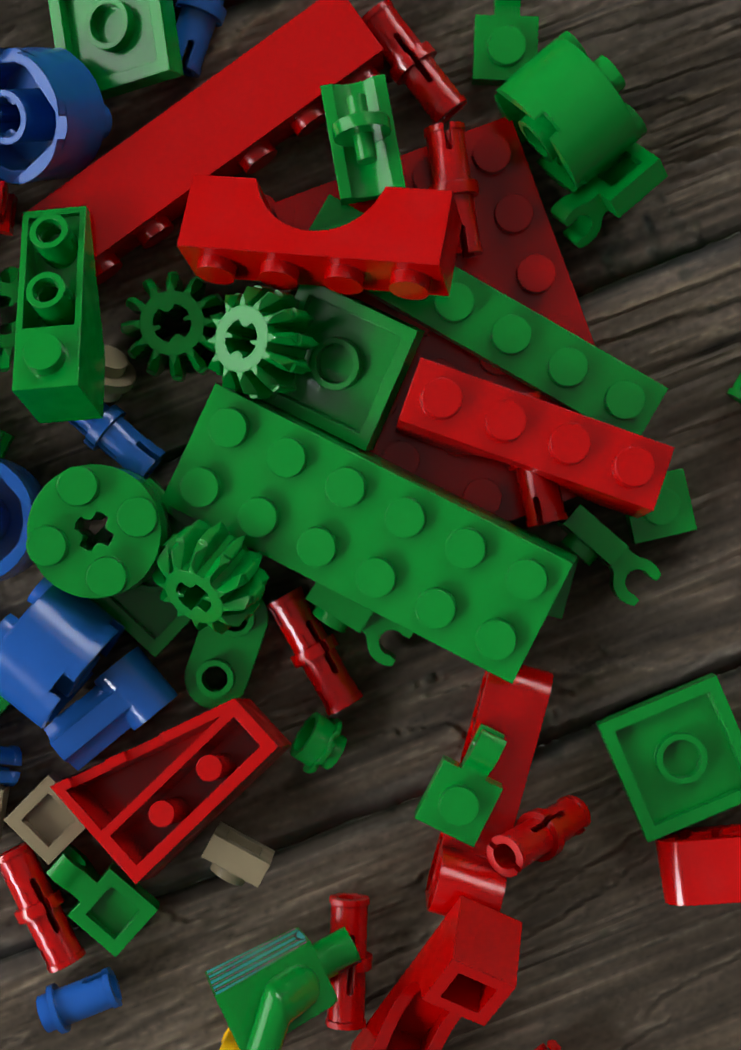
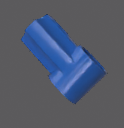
[44,646,178,771]

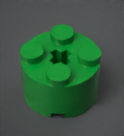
[494,31,647,192]
[26,464,172,599]

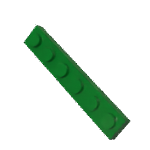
[309,194,668,435]

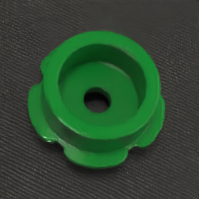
[290,712,347,774]

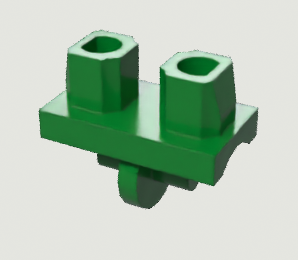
[320,74,406,205]

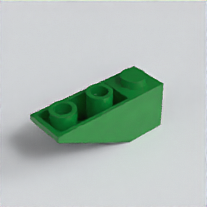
[12,206,105,423]

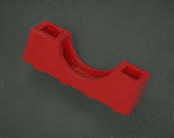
[177,174,462,300]
[395,357,675,519]
[350,895,523,1050]

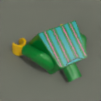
[205,927,362,1050]

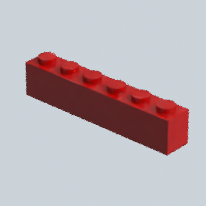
[22,0,384,285]

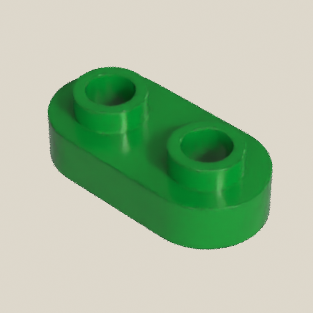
[184,596,270,709]

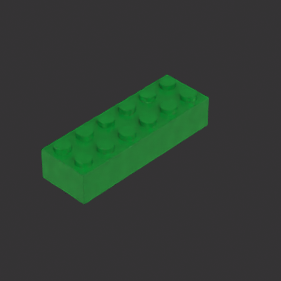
[161,383,577,684]

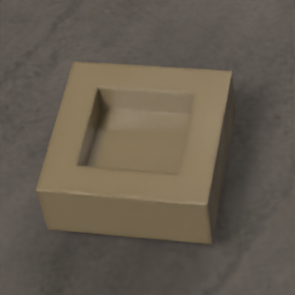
[4,771,86,865]
[201,821,275,888]

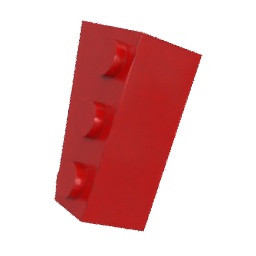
[50,698,292,885]

